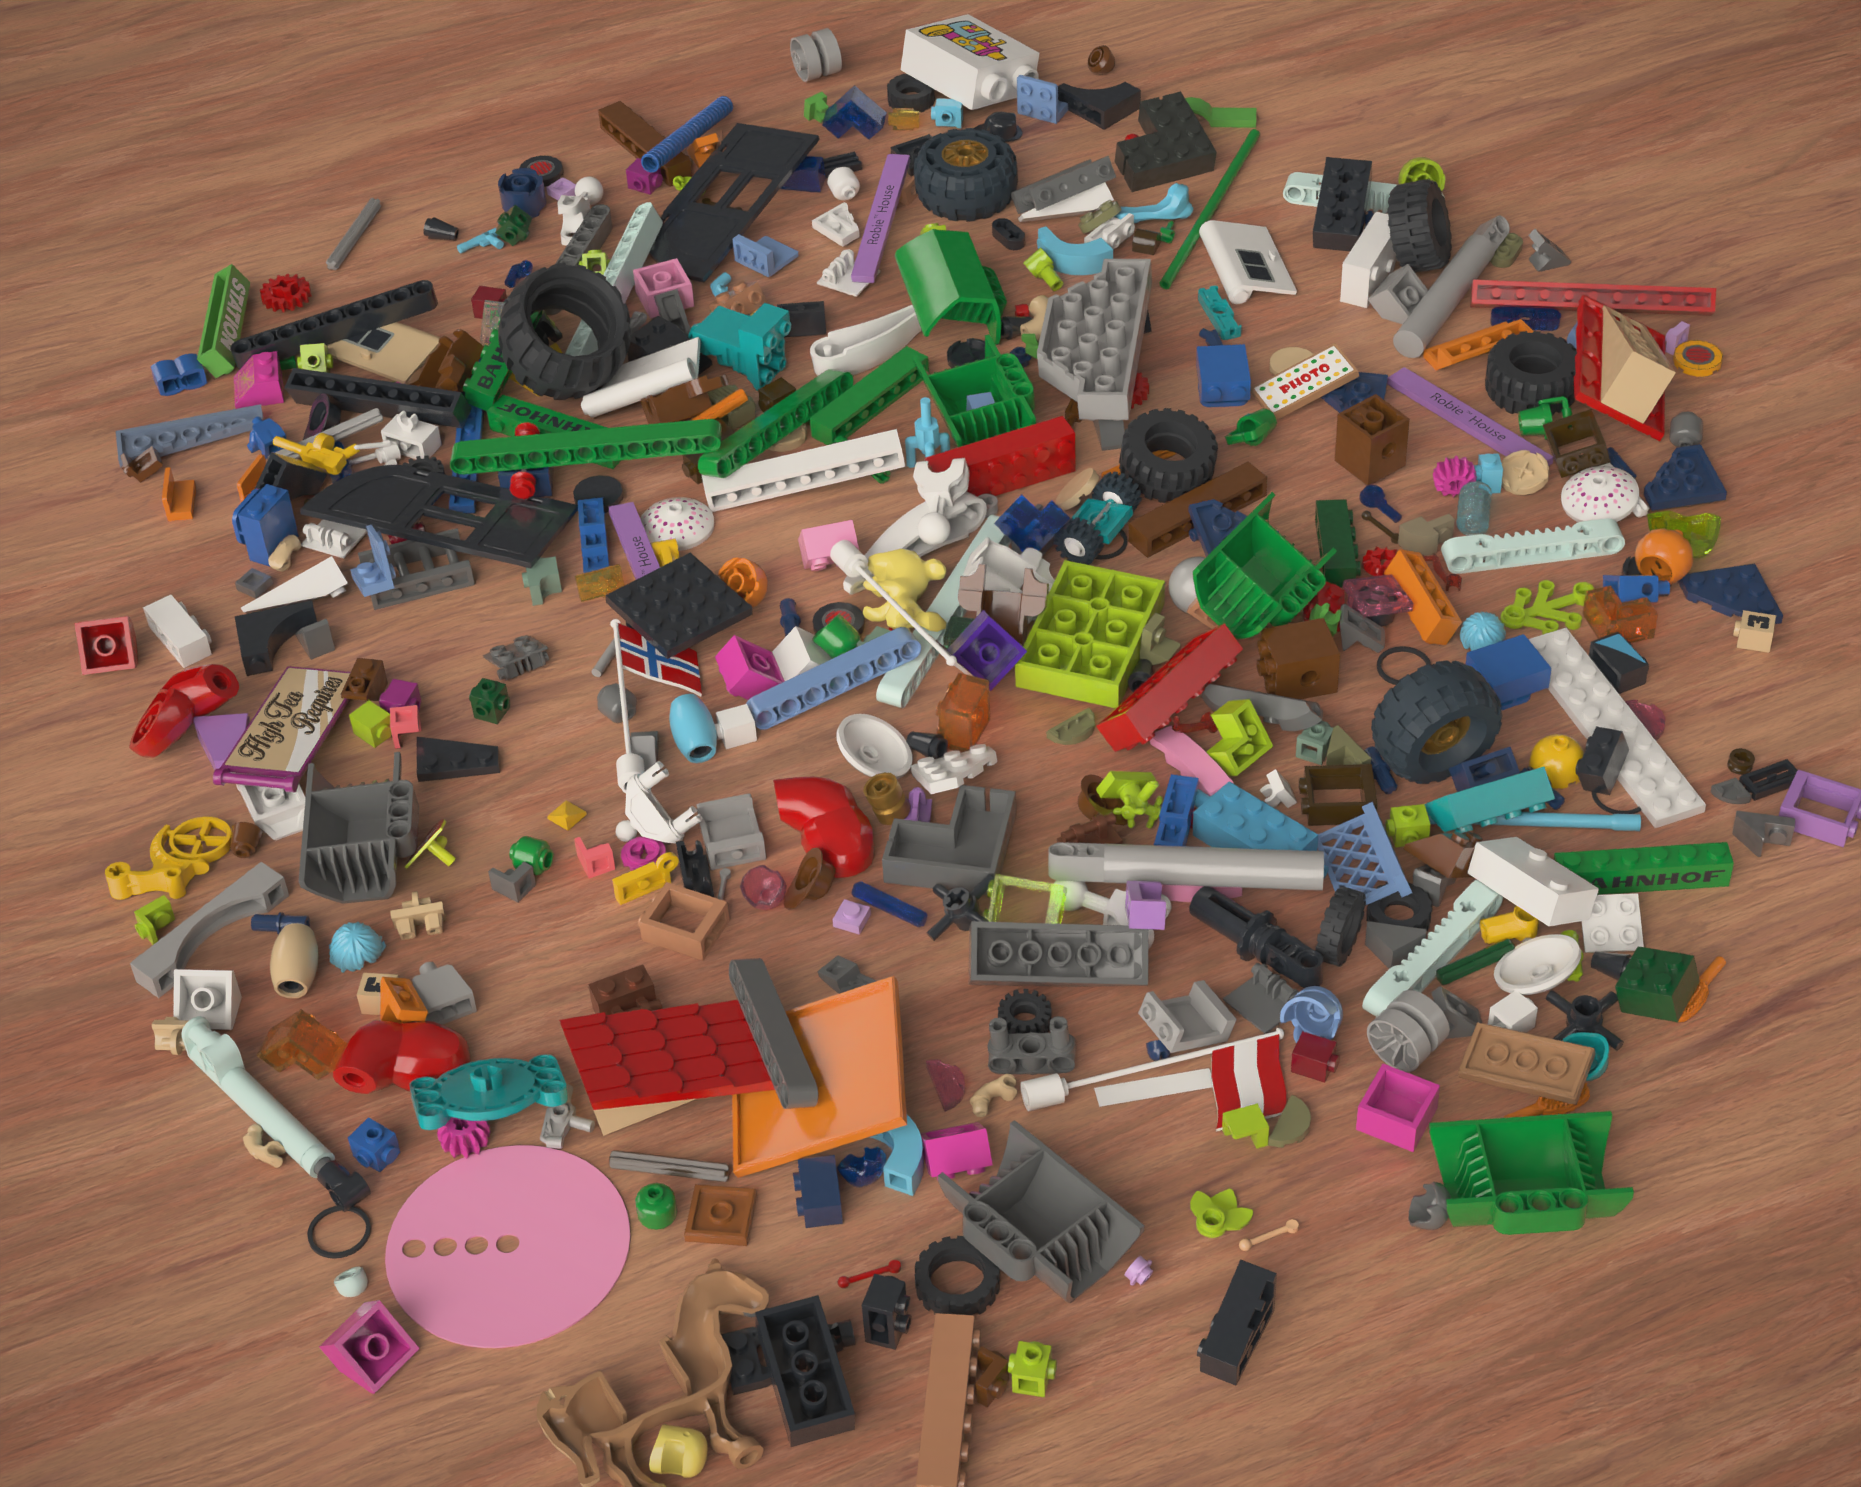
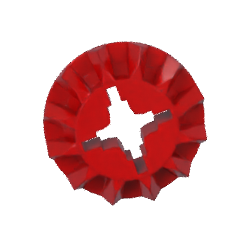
[1362,546,1397,578]

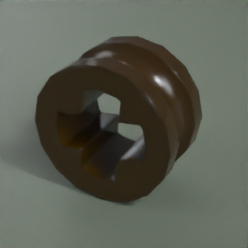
[1727,748,1755,775]

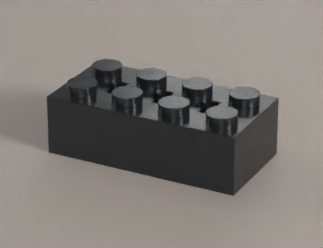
[1313,157,1372,251]
[755,1295,855,1447]

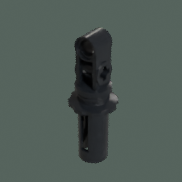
[1189,886,1323,988]

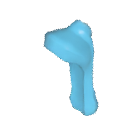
[1114,183,1194,223]

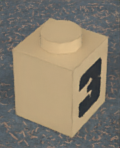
[1733,610,1776,653]
[357,973,398,1015]

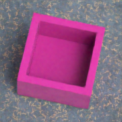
[1356,1064,1440,1152]

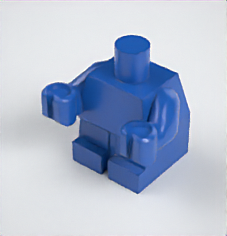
[247,416,286,459]

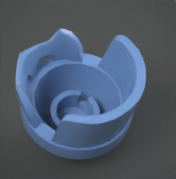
[1280,986,1343,1043]

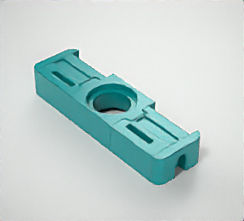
[1198,286,1242,340]

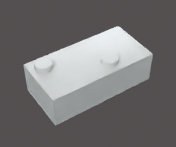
[1340,212,1397,308]
[1468,837,1599,926]

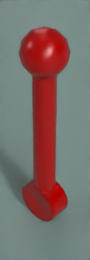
[837,1260,901,1288]

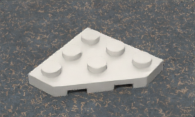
[910,744,997,794]

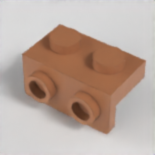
[709,281,767,315]

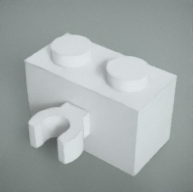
[381,411,442,459]

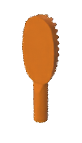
[1678,956,1726,1022]
[1504,1083,1590,1118]

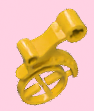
[105,817,231,900]

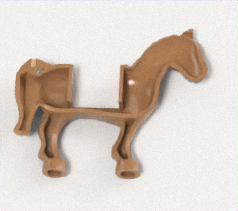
[537,1258,769,1487]

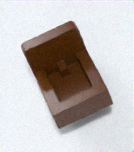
[120,446,163,483]
[976,1347,1009,1408]

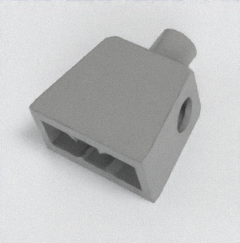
[412,962,477,1025]

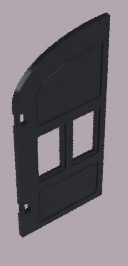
[649,123,820,283]
[300,465,578,568]

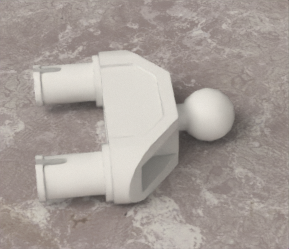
[615,761,703,843]

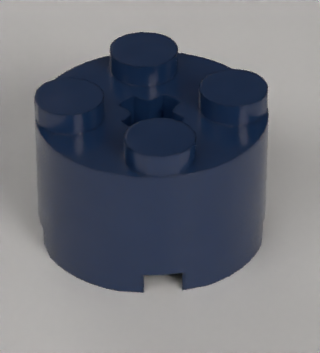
[498,168,546,218]

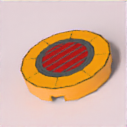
[1673,340,1723,377]

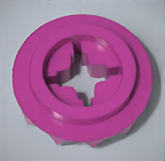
[621,837,666,871]

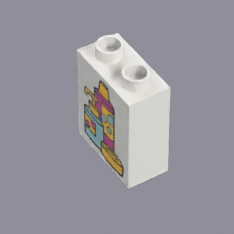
[901,14,1040,110]

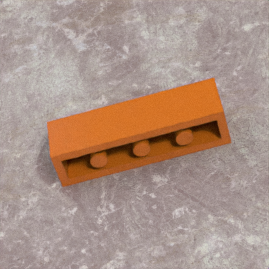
[1384,549,1462,645]

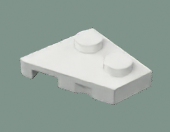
[812,202,859,247]

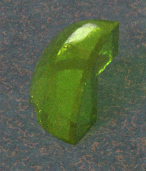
[1647,510,1721,559]

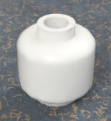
[827,167,860,201]

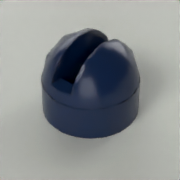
[1146,1040,1171,1061]

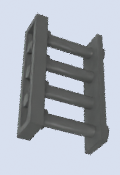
[1011,156,1116,214]
[358,528,475,610]

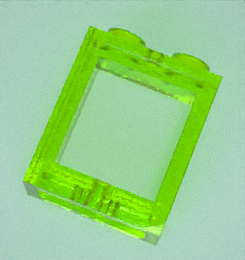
[983,874,1067,924]

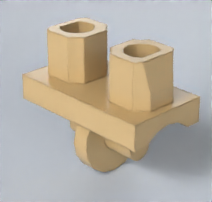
[391,891,446,940]
[152,1017,188,1055]

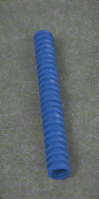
[641,96,733,173]

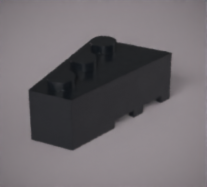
[1197,1259,1277,1386]

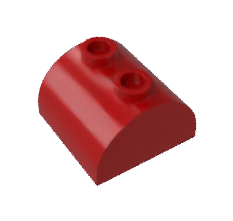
[74,616,138,675]

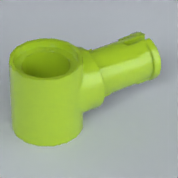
[1023,247,1064,291]

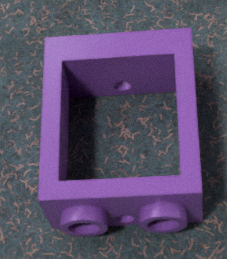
[1779,770,1861,848]

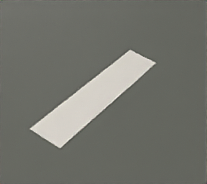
[1094,1068,1212,1107]

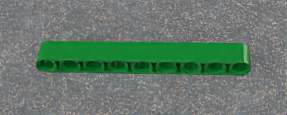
[698,370,854,478]

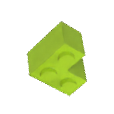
[1206,699,1273,776]

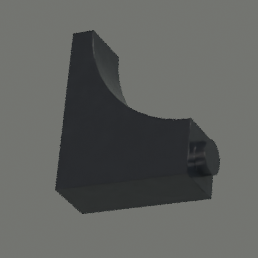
[1058,82,1141,130]
[255,452,328,501]
[234,600,317,676]

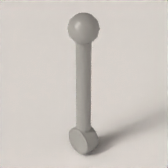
[717,868,731,900]

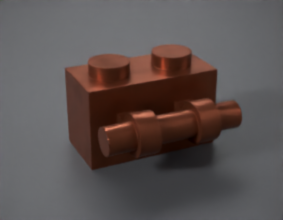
[1057,812,1123,844]
[588,964,663,1015]

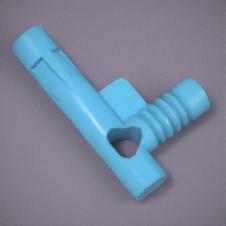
[457,228,504,253]

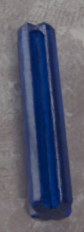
[851,881,928,928]

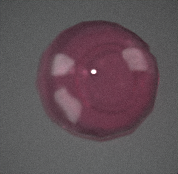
[740,865,787,911]

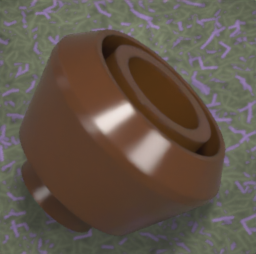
[1088,45,1115,74]

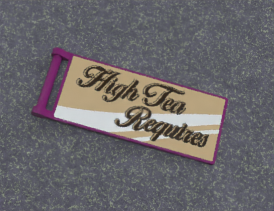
[213,666,351,793]

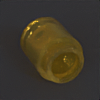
[888,108,919,130]

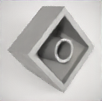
[1368,264,1428,325]

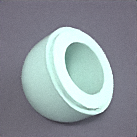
[334,1266,368,1297]

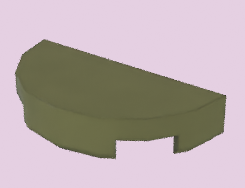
[1046,708,1095,745]
[1268,1095,1311,1148]

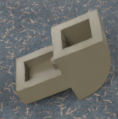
[1398,514,1455,556]

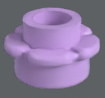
[1124,1256,1153,1286]

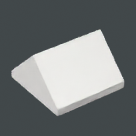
[772,626,831,681]
[173,969,242,1030]

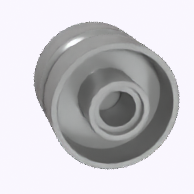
[790,28,842,82]
[1367,990,1450,1072]

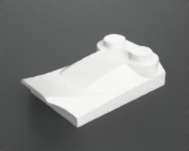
[231,772,305,840]

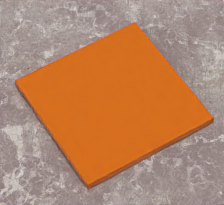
[732,976,907,1178]

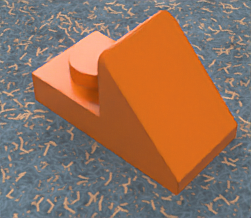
[687,133,719,168]
[380,977,428,1023]

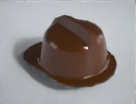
[1077,774,1128,826]
[784,847,836,910]

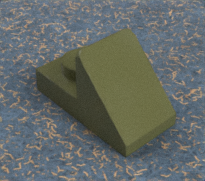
[1139,613,1180,665]
[1326,725,1371,765]

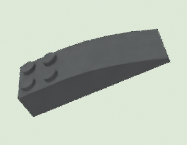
[968,921,1148,987]

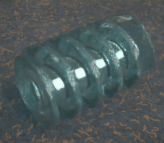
[1456,481,1492,536]

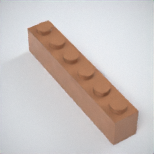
[916,1313,981,1487]

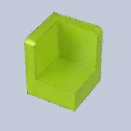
[1222,1103,1269,1149]

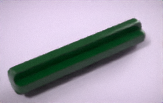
[1436,939,1515,985]

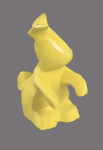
[863,549,946,632]

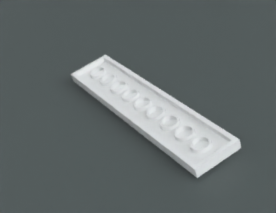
[1529,628,1706,828]

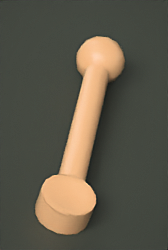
[1239,1219,1299,1251]

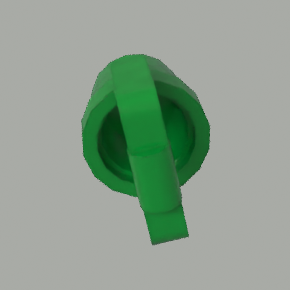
[1518,397,1573,440]
[1224,408,1277,446]

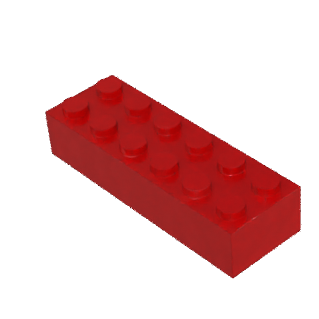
[925,416,1076,497]
[1096,623,1243,752]

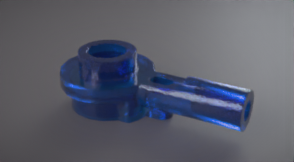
[1359,485,1402,523]

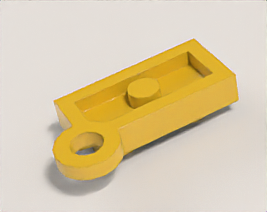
[612,852,679,905]

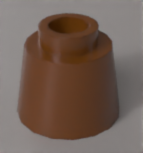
[230,822,263,858]

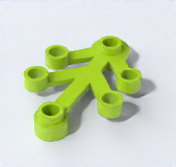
[1500,580,1595,635]

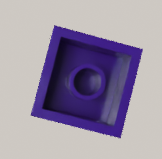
[947,610,1027,691]

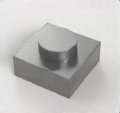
[235,568,273,599]

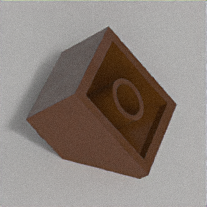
[1403,831,1483,878]

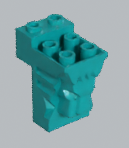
[692,303,791,391]

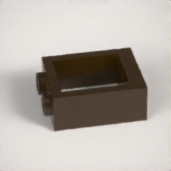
[1543,409,1610,478]
[1299,764,1377,826]

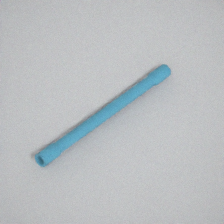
[1428,812,1641,831]

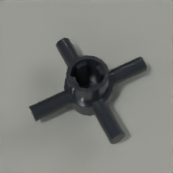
[926,874,997,941]
[1546,990,1624,1051]

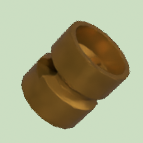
[863,772,911,825]

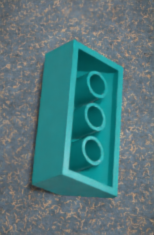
[1425,767,1555,833]

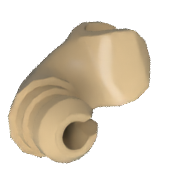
[268,535,301,572]
[970,1074,1017,1117]
[243,1124,286,1168]

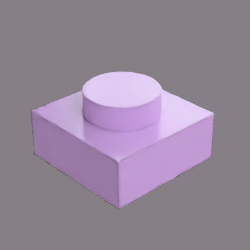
[546,177,576,200]
[1665,321,1690,355]
[832,899,871,935]

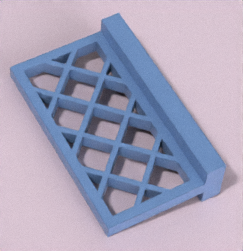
[1318,802,1412,905]

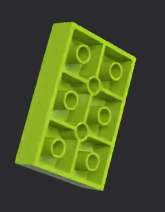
[1015,560,1165,708]

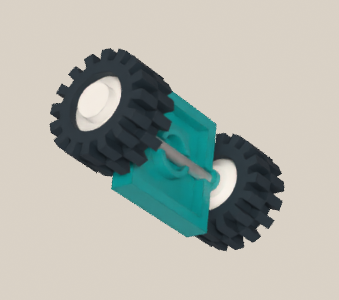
[1054,472,1142,565]

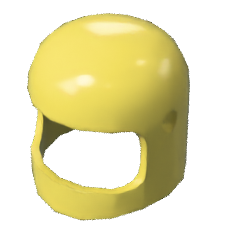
[649,1424,708,1478]

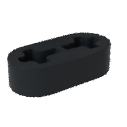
[992,218,1025,251]

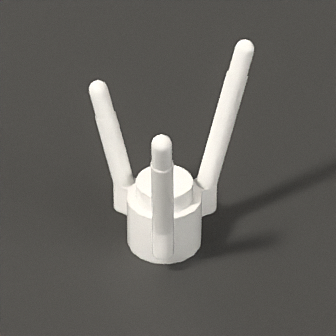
[345,440,401,466]

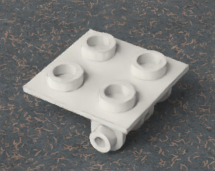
[817,249,880,297]
[301,520,367,559]
[1581,894,1644,953]

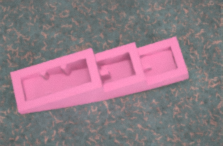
[1150,725,1234,796]

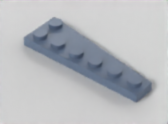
[116,404,264,468]

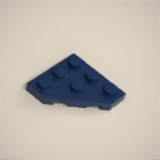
[1320,372,1388,413]
[1643,444,1727,511]
[1188,499,1280,557]
[1678,563,1783,624]

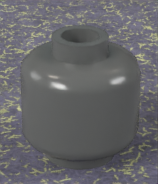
[1669,411,1703,448]
[597,683,637,723]

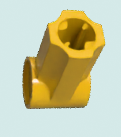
[650,538,680,567]
[1479,906,1539,944]

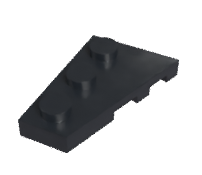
[417,737,500,782]

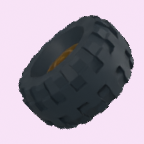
[914,128,1018,222]
[1371,660,1503,784]

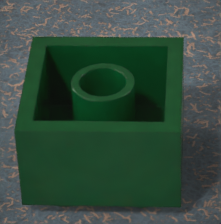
[1615,946,1700,1022]

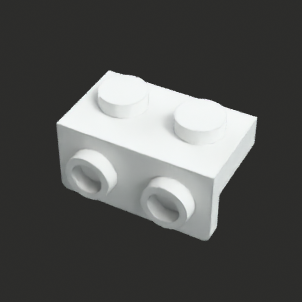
[1084,213,1135,249]

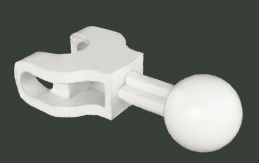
[558,176,603,245]
[913,458,969,545]
[1051,880,1172,949]

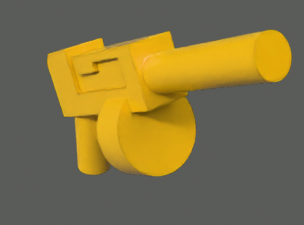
[273,433,360,475]

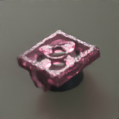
[1343,574,1414,627]

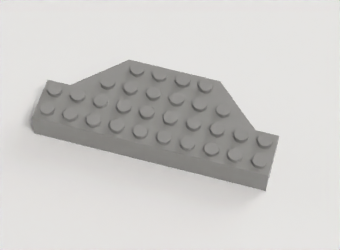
[1037,259,1152,421]

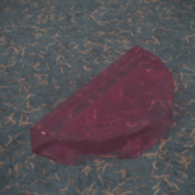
[1625,700,1666,740]
[926,1059,965,1112]

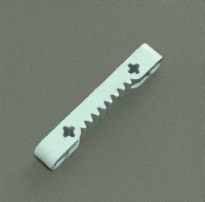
[1283,172,1445,214]
[1441,518,1625,574]
[1362,880,1504,1017]

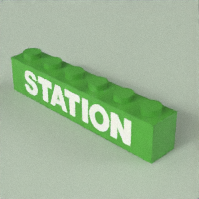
[197,264,251,378]

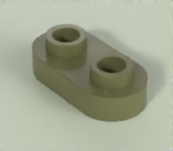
[1078,200,1122,233]
[1490,233,1523,268]

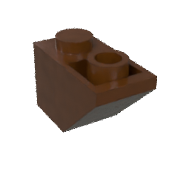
[341,658,388,701]

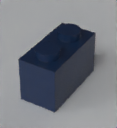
[1449,746,1520,792]
[793,1155,843,1228]

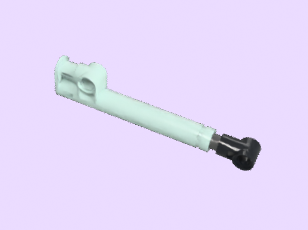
[181,1016,371,1212]

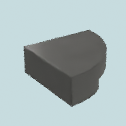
[1710,778,1751,804]

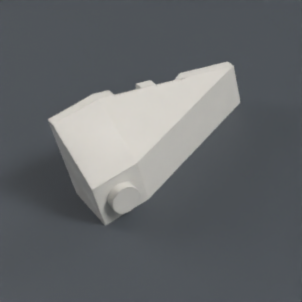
[1018,182,1114,222]
[241,556,348,613]

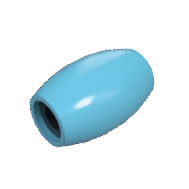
[669,694,717,763]

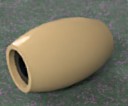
[270,923,319,998]

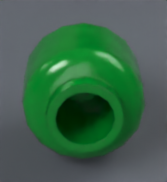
[509,836,554,875]
[635,1183,678,1230]

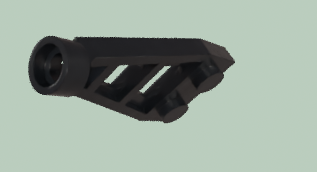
[721,1319,856,1395]

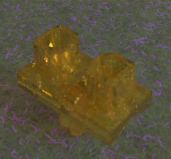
[575,564,625,602]

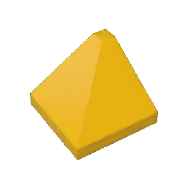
[547,800,587,831]

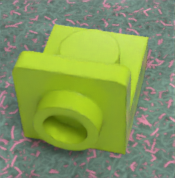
[134,895,175,945]

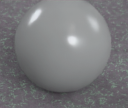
[1168,557,1205,614]

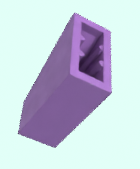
[193,713,250,773]

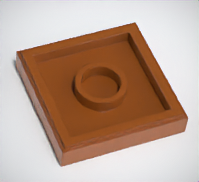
[684,1184,757,1246]

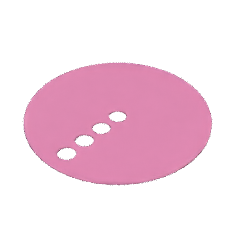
[385,1145,630,1348]

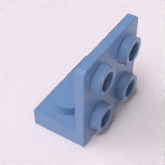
[1017,75,1068,124]
[733,234,799,278]
[350,525,396,597]

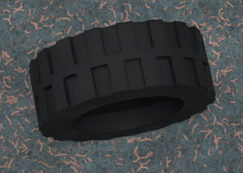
[887,74,935,114]
[1366,882,1432,931]

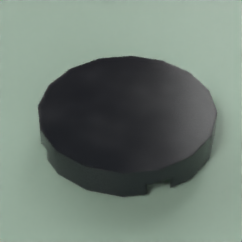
[573,475,623,513]

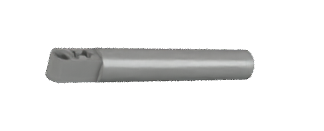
[1393,215,1510,358]
[1048,842,1324,891]

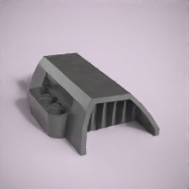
[298,752,419,904]
[938,1120,1145,1303]

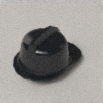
[974,111,1023,142]
[303,393,342,440]

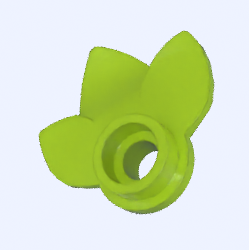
[1190,1189,1253,1238]

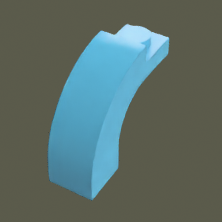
[1037,226,1113,275]
[870,1115,924,1196]

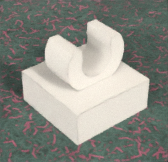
[1260,769,1297,808]

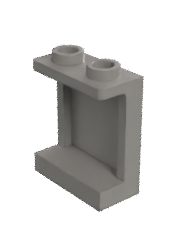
[696,794,766,870]
[1138,980,1237,1053]

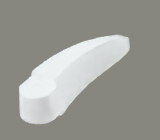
[810,305,921,376]
[843,492,987,595]

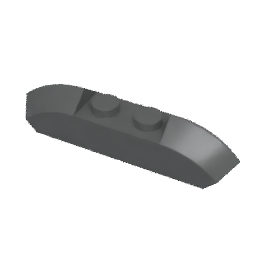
[1201,684,1323,731]

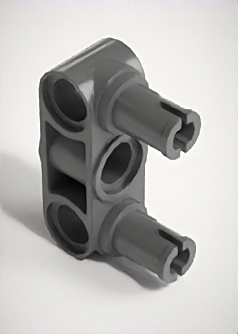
[987,1016,1076,1075]

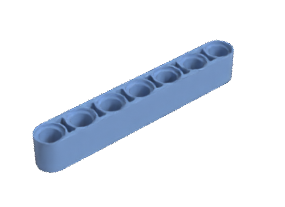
[746,627,921,730]

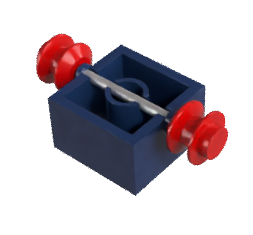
[498,422,554,499]

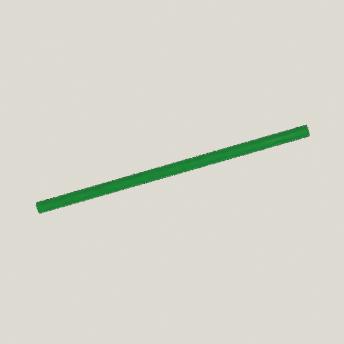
[1159,129,1260,289]

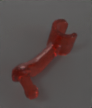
[1422,553,1462,591]
[1172,712,1218,733]

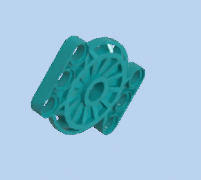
[410,1054,568,1130]

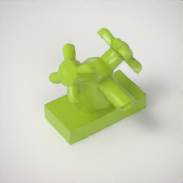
[1096,771,1163,829]

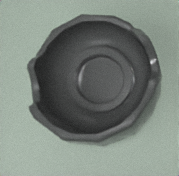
[1408,1182,1451,1230]

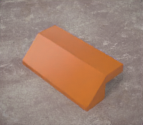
[1423,319,1534,371]

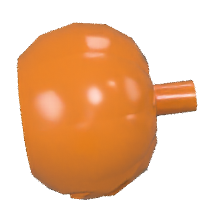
[1634,528,1694,584]

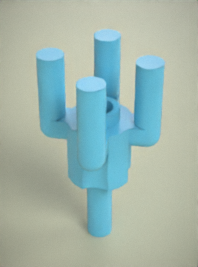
[905,397,950,468]

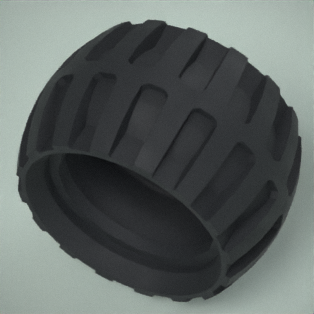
[498,263,631,400]

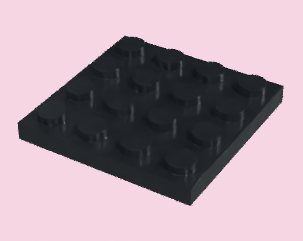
[605,552,753,659]

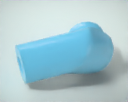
[710,272,731,297]

